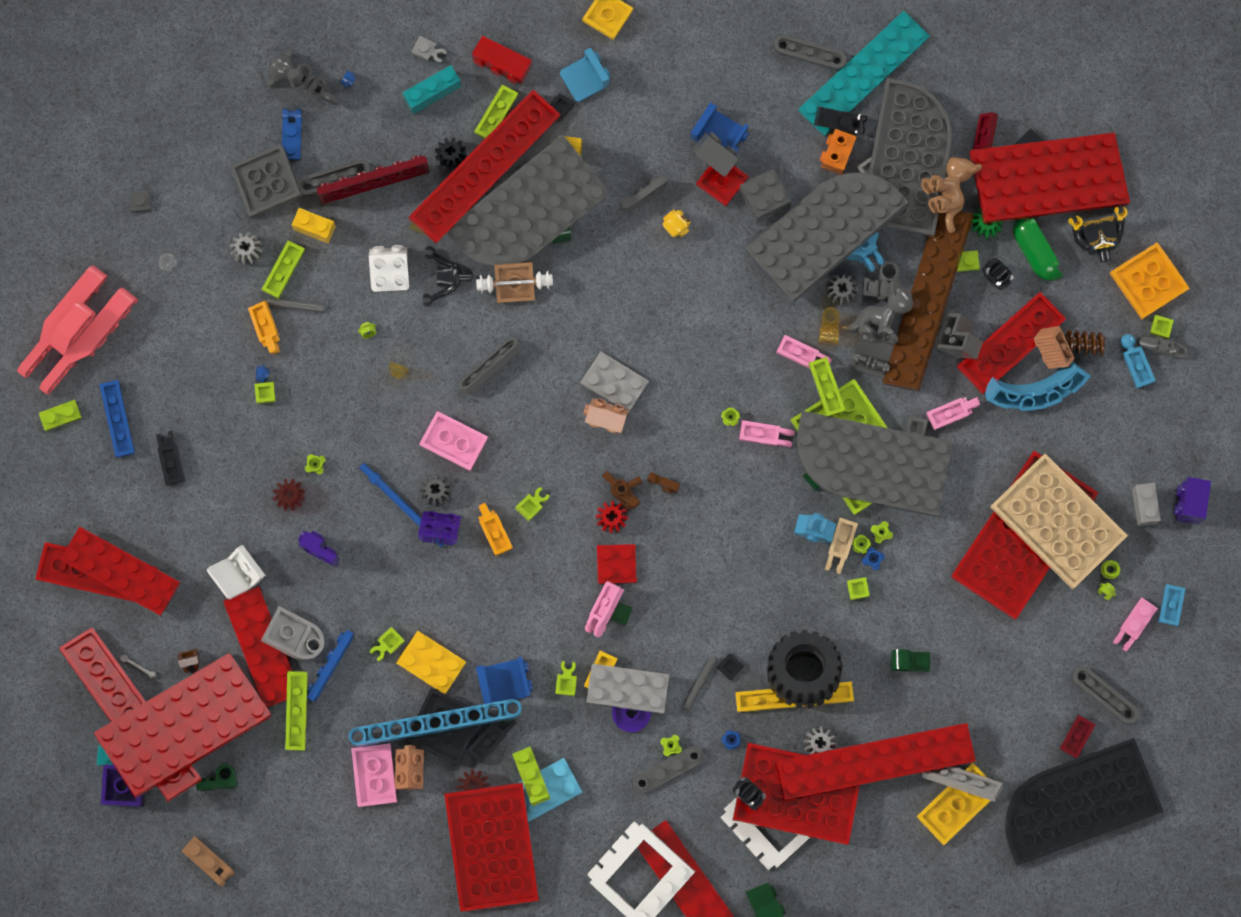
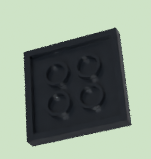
[405,688,480,766]

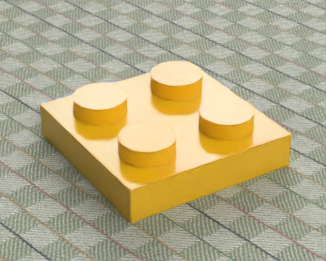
[582,0,633,40]

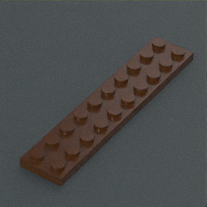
[882,211,974,391]

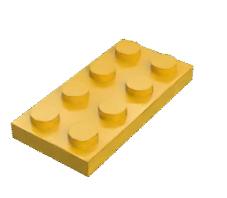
[916,763,991,846]

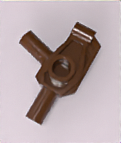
[602,471,643,510]

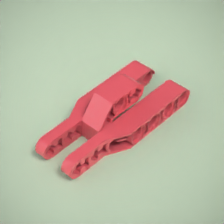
[17,265,138,395]

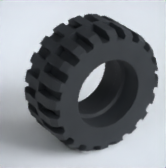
[767,630,843,708]

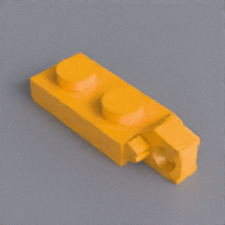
[248,301,280,355]
[478,503,513,556]

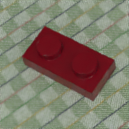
[973,112,998,150]
[1059,715,1096,759]

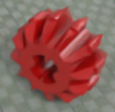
[595,501,628,534]

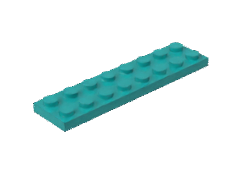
[798,11,930,136]

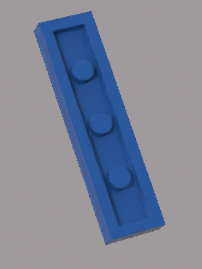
[99,380,135,458]
[307,630,355,702]

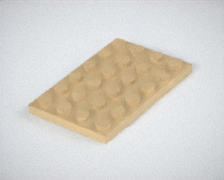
[990,454,1128,590]

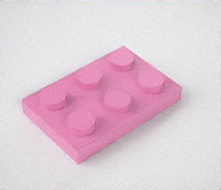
[419,411,488,472]
[351,743,397,807]

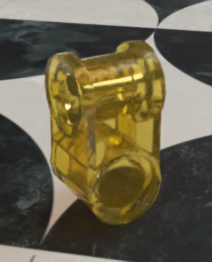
[818,307,839,345]

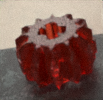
[273,479,306,511]
[457,769,490,790]

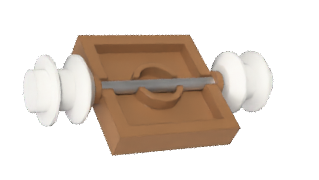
[476,262,553,303]

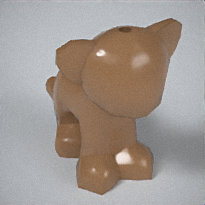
[921,157,982,233]

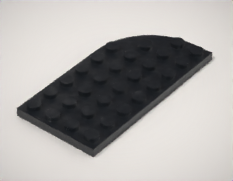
[1005,738,1164,866]

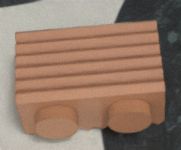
[1034,326,1075,369]

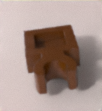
[647,472,680,495]

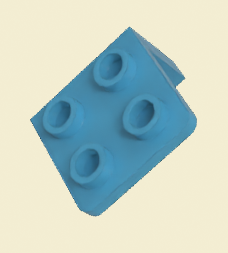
[560,48,611,102]

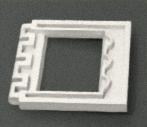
[720,797,810,870]
[587,822,695,917]

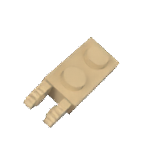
[825,518,858,574]

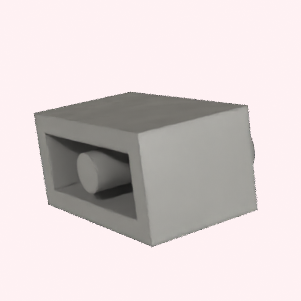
[1132,483,1161,526]

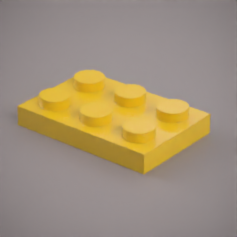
[396,631,467,694]

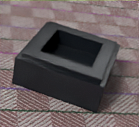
[550,93,574,120]
[716,653,744,681]

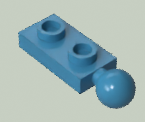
[1120,334,1156,389]

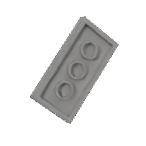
[586,664,669,714]

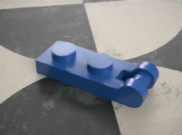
[282,109,302,160]

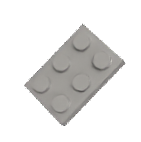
[580,351,649,414]

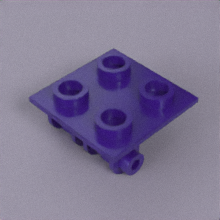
[418,511,461,546]

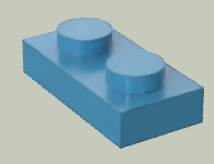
[1158,584,1185,627]

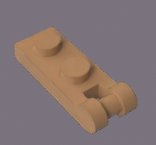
[182,836,235,887]

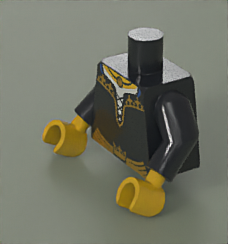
[1068,207,1128,263]

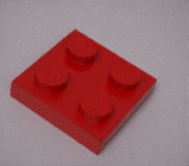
[696,166,749,207]
[597,544,637,584]

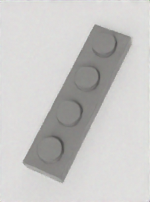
[922,766,1003,802]

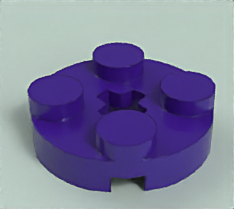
[612,707,651,733]

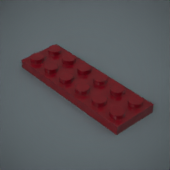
[316,155,430,205]

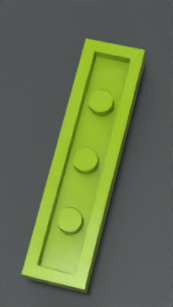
[285,671,308,750]

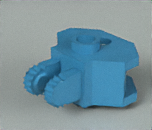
[846,232,884,272]
[794,513,836,543]

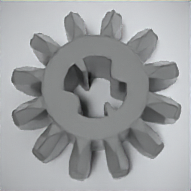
[230,232,262,265]
[803,727,837,754]

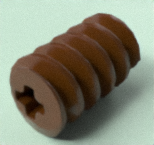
[1065,330,1105,357]

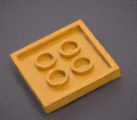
[1110,242,1190,320]

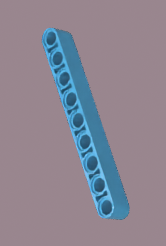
[348,699,522,747]

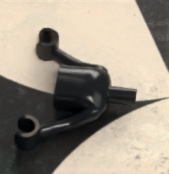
[423,246,472,307]

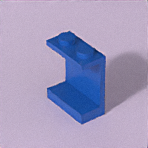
[690,102,749,155]
[476,656,533,704]

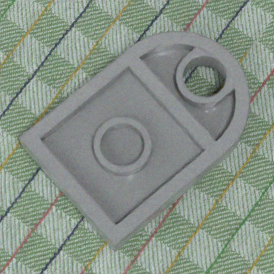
[261,606,324,661]

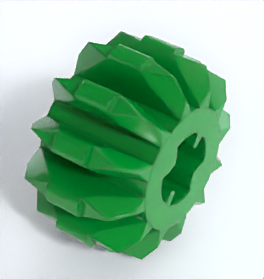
[971,208,1003,239]

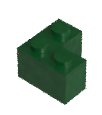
[746,883,786,917]

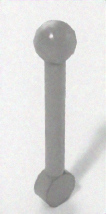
[120,655,156,679]

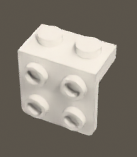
[369,245,409,292]
[207,545,265,599]

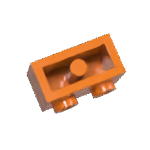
[819,129,856,175]

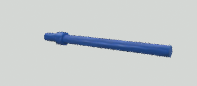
[359,463,444,547]

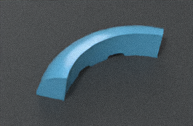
[985,361,1091,411]

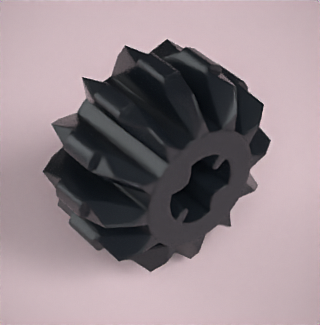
[435,137,467,170]
[982,258,1014,290]
[733,777,766,810]

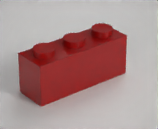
[472,35,532,84]

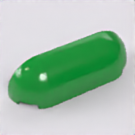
[1013,217,1063,281]

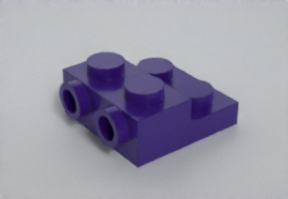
[298,531,340,568]

